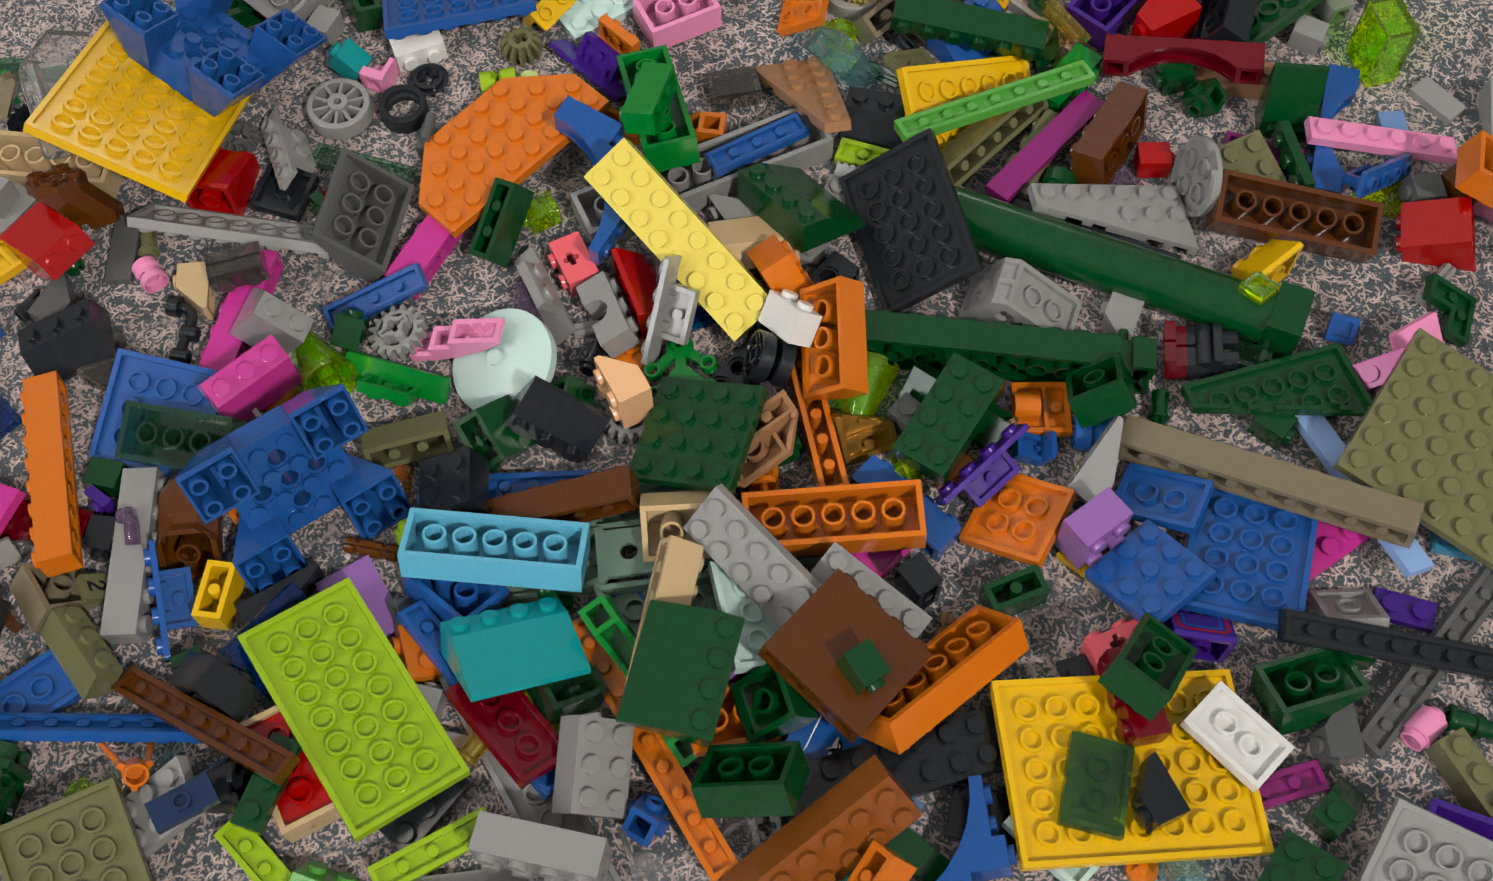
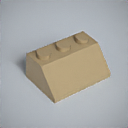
[707,216,800,272]
[639,490,712,562]

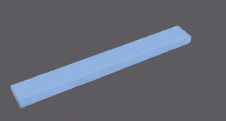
[1294,415,1435,579]

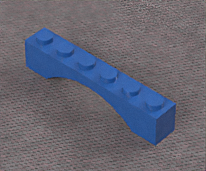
[1305,64,1360,194]

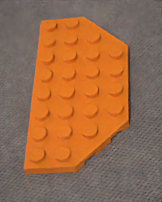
[418,74,611,239]

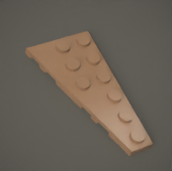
[751,56,851,134]

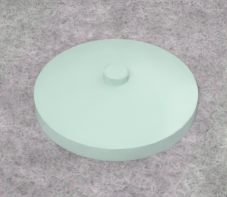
[452,308,557,410]

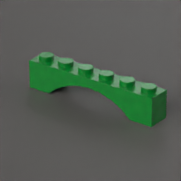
[578,594,699,768]

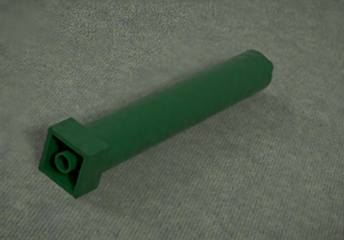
[954,186,1315,359]

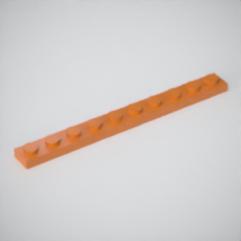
[572,617,738,881]

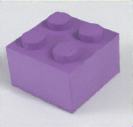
[1054,487,1133,570]

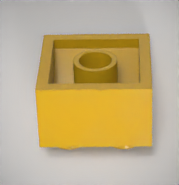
[1230,239,1304,289]

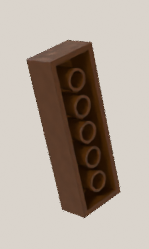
[1205,169,1384,264]

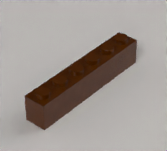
[486,465,640,522]

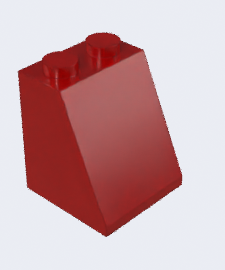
[1130,0,1202,39]
[186,148,261,215]
[1395,196,1476,272]
[0,201,95,281]

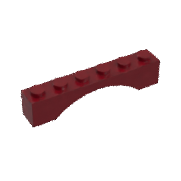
[1102,34,1266,85]

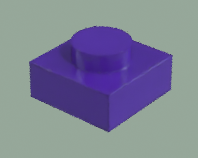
[83,484,117,517]

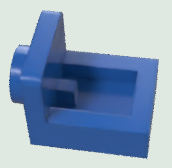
[1011,430,1058,466]

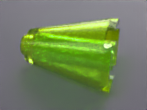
[294,332,358,394]
[841,351,900,416]

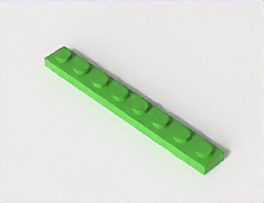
[894,60,1096,142]

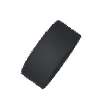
[378,85,430,134]

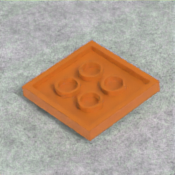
[958,473,1077,569]

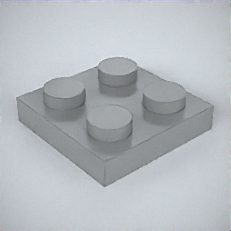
[1308,589,1390,628]

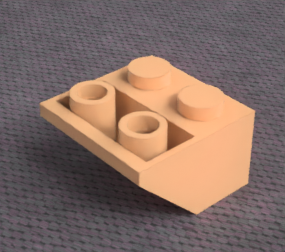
[592,355,654,430]

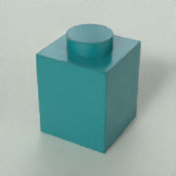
[326,38,372,80]

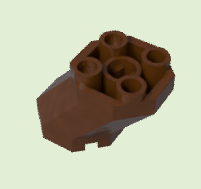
[25,163,125,230]
[156,474,223,579]

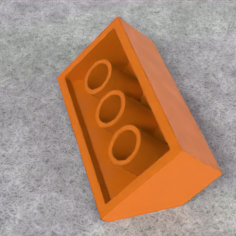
[799,276,869,400]

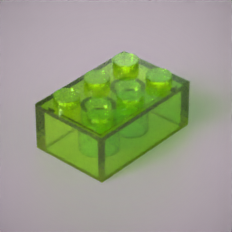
[1345,0,1420,88]

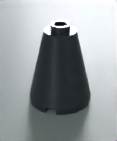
[193,756,253,814]

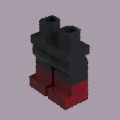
[1163,321,1239,379]

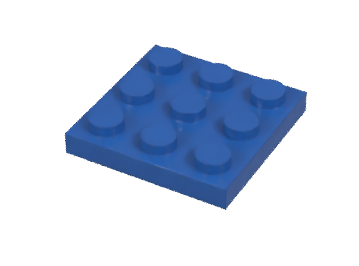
[1085,519,1217,623]

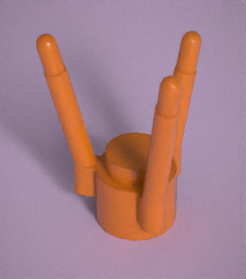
[99,742,155,792]

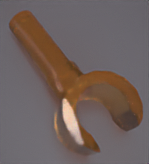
[395,465,414,503]

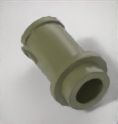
[138,231,160,259]

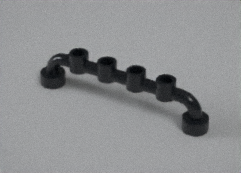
[165,295,201,364]

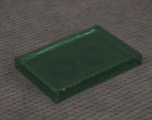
[1057,731,1135,841]

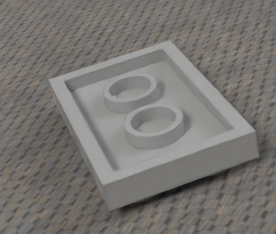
[124,755,206,858]

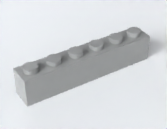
[100,467,169,644]

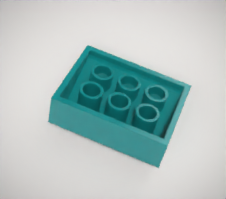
[440,597,591,702]

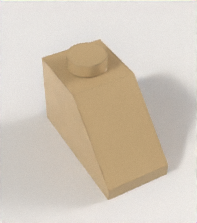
[173,261,217,320]

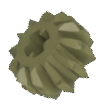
[500,24,544,68]

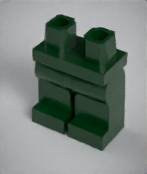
[0,740,33,826]

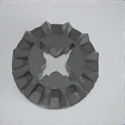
[221,119,260,152]

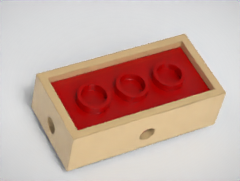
[239,705,341,843]

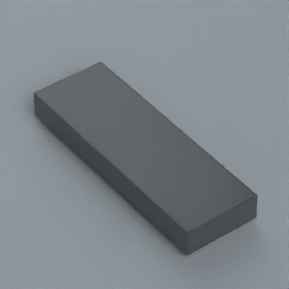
[104,213,141,285]

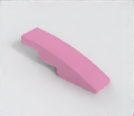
[409,318,506,362]

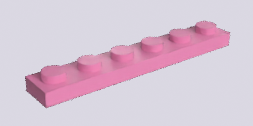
[1304,116,1457,164]

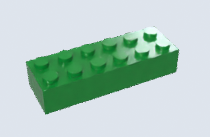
[617,44,701,172]

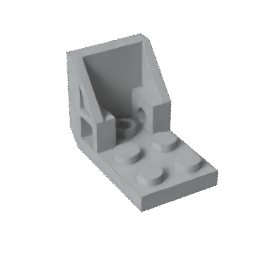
[957,257,1082,331]

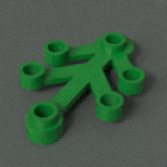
[644,337,717,402]

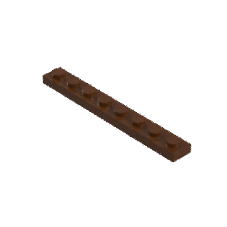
[111,665,300,787]

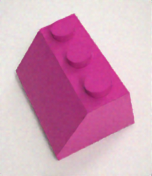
[196,334,302,432]

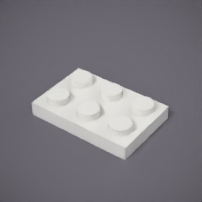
[1180,681,1295,793]

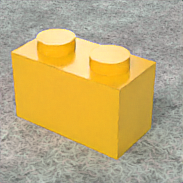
[191,560,245,631]

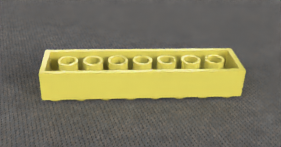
[584,138,769,342]

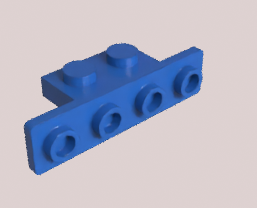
[1341,153,1412,198]
[143,540,199,661]

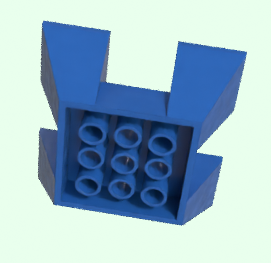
[100,0,327,118]
[174,383,412,595]

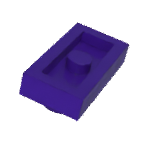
[1373,587,1437,634]

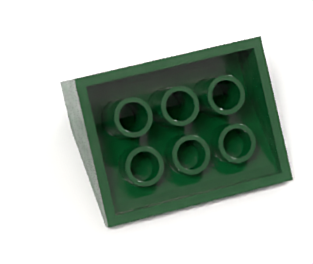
[737,163,866,253]
[615,599,745,748]

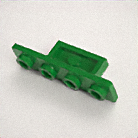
[344,350,451,407]

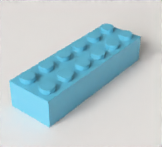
[397,507,590,593]

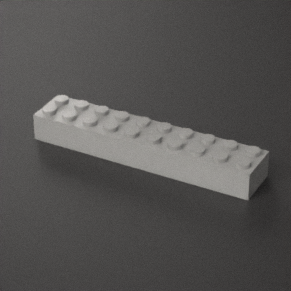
[570,107,834,244]

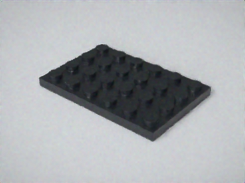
[838,128,984,313]

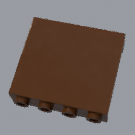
[757,568,933,743]

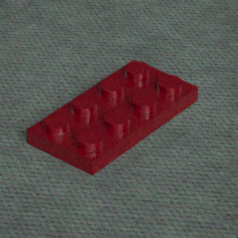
[445,682,559,789]

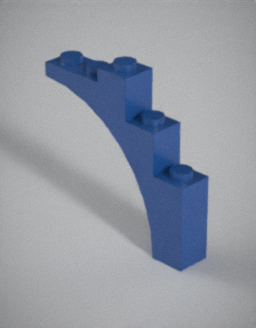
[554,95,629,265]
[936,775,1017,881]

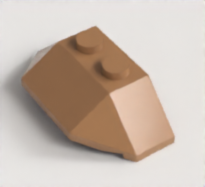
[737,389,799,488]

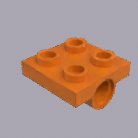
[777,0,829,36]
[1010,382,1073,437]

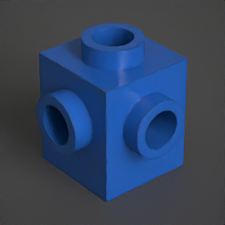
[619,792,671,848]

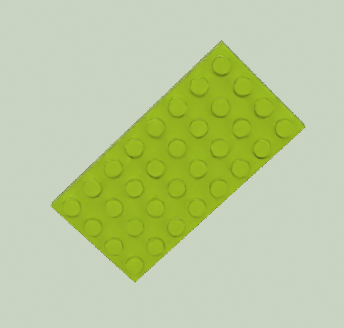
[237,577,471,843]

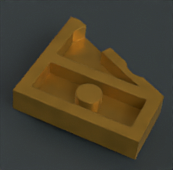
[831,413,897,466]

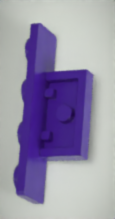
[549,31,627,102]
[934,423,1030,508]

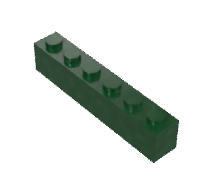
[889,0,1049,61]

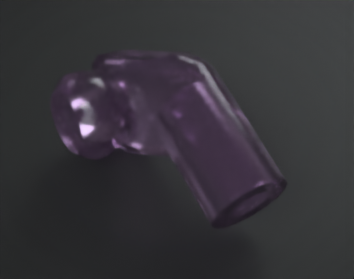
[115,506,141,546]

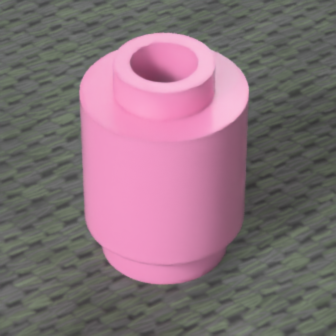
[1400,705,1448,752]

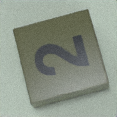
[75,573,108,605]

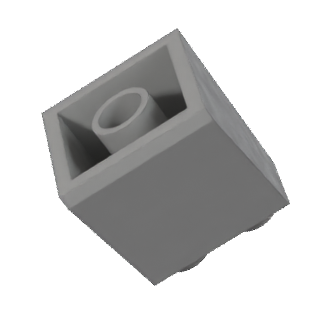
[229,288,314,355]

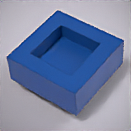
[1324,311,1361,346]

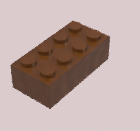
[1070,82,1148,185]

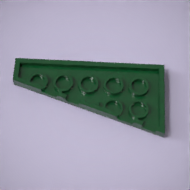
[1180,342,1373,416]

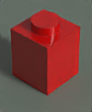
[1133,142,1175,178]

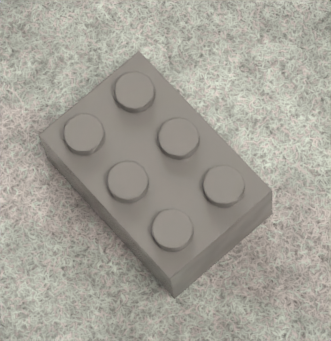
[551,715,634,819]

